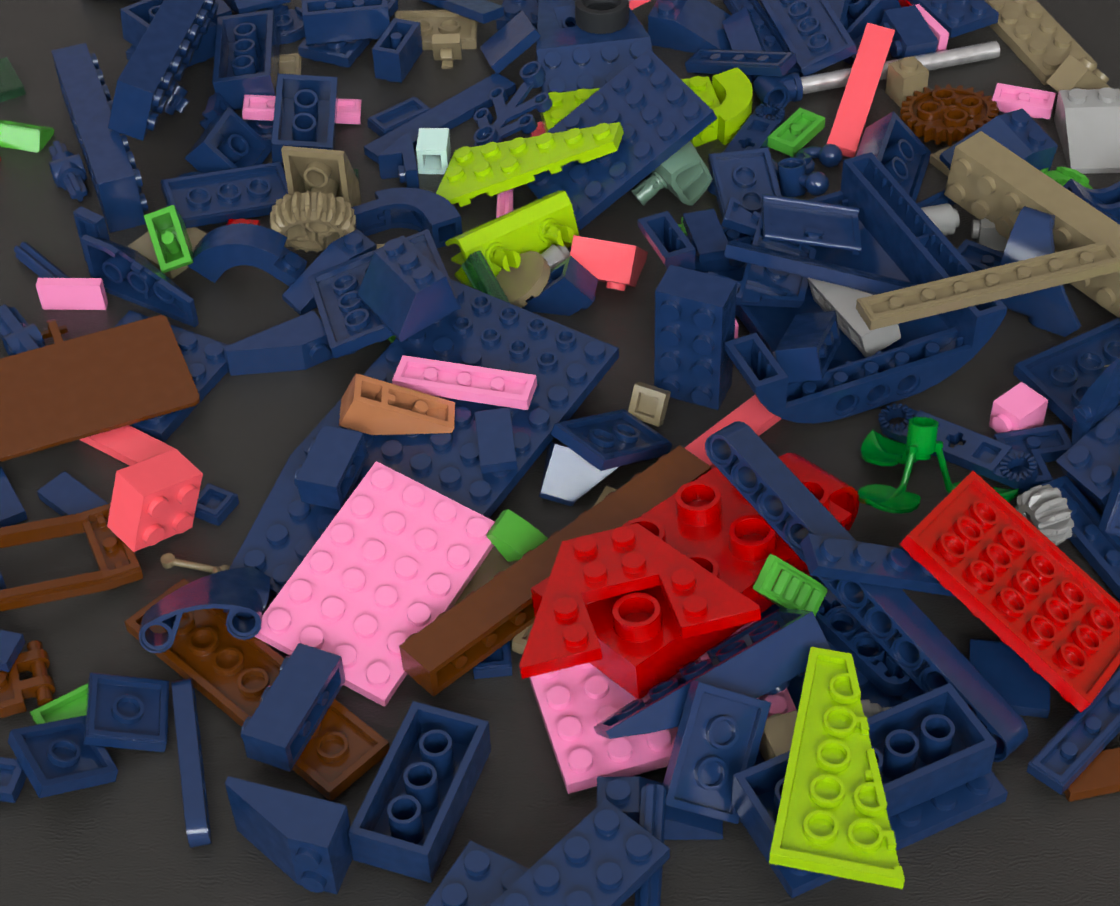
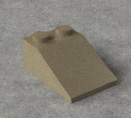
[281,146,362,207]

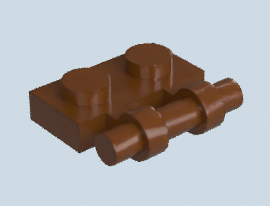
[0,640,55,718]

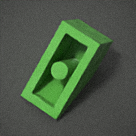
[144,205,193,273]

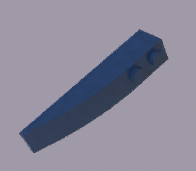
[594,608,831,739]

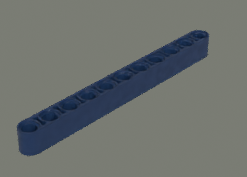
[705,421,1028,762]

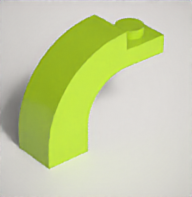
[690,67,753,147]

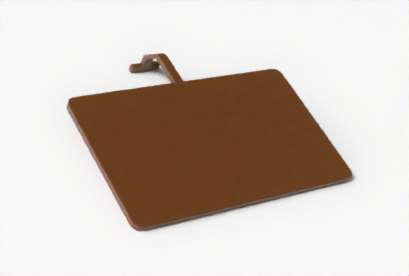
[0,315,200,462]

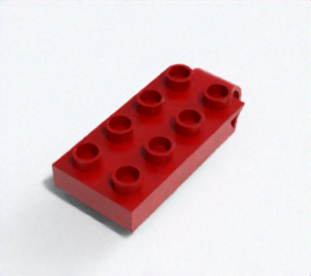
[531,453,860,699]

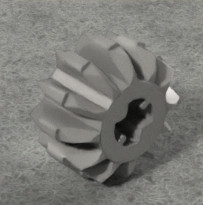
[1015,484,1074,546]

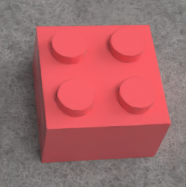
[107,448,203,552]

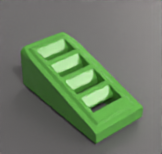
[753,554,828,616]

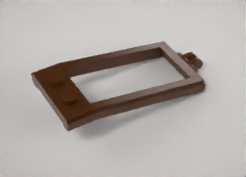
[0,503,143,612]

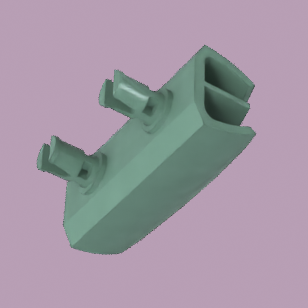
[631,141,713,206]

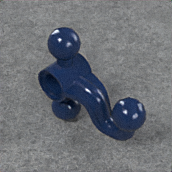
[772,144,843,197]

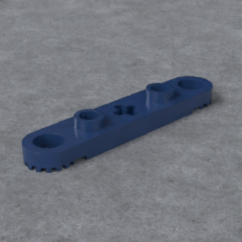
[707,102,785,195]
[878,403,1038,488]

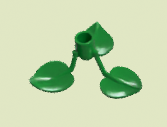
[858,417,1019,514]

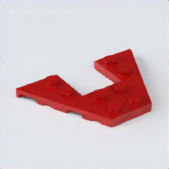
[519,523,761,679]

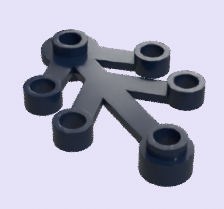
[473,61,553,146]

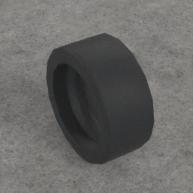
[575,0,629,34]

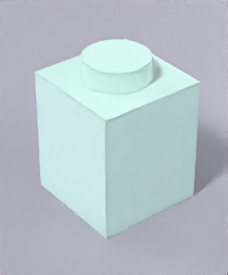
[416,128,451,174]

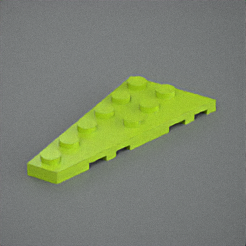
[769,647,905,889]

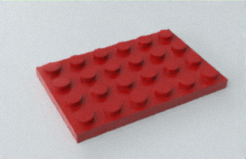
[899,471,1120,712]

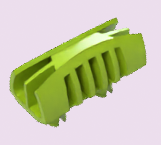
[445,190,579,290]

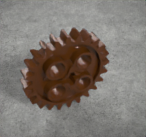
[900,84,999,146]

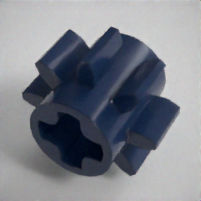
[165,83,190,116]

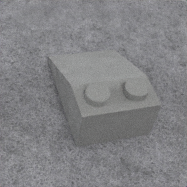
[1054,87,1120,174]

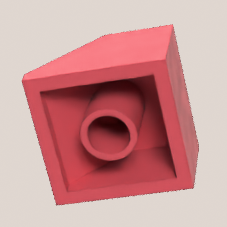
[570,235,648,291]

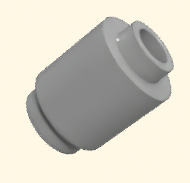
[921,203,960,236]

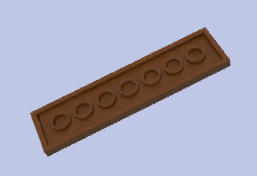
[124,578,390,802]

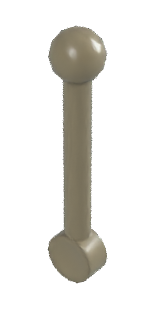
[160,553,230,573]

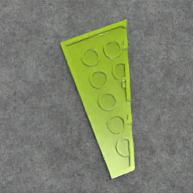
[436,122,624,207]

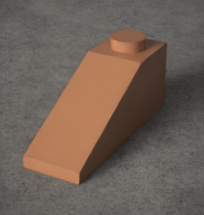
[339,373,455,435]

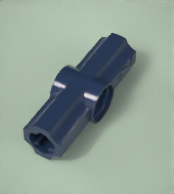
[0,304,46,356]

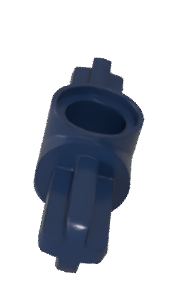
[49,141,88,202]

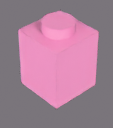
[989,382,1048,433]

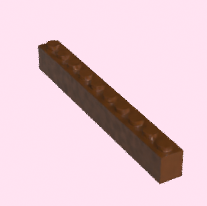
[399,445,711,697]

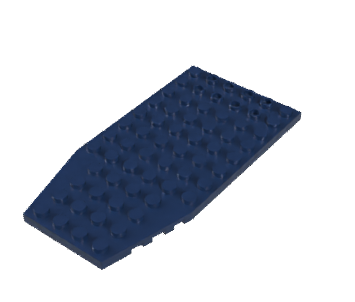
[230,279,619,598]

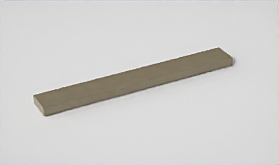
[856,240,1120,330]

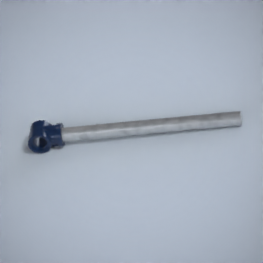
[753,41,1000,108]

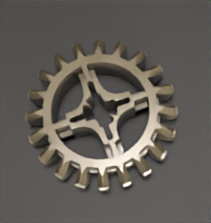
[270,190,356,253]

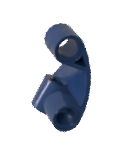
[1000,206,1082,337]
[139,567,271,653]

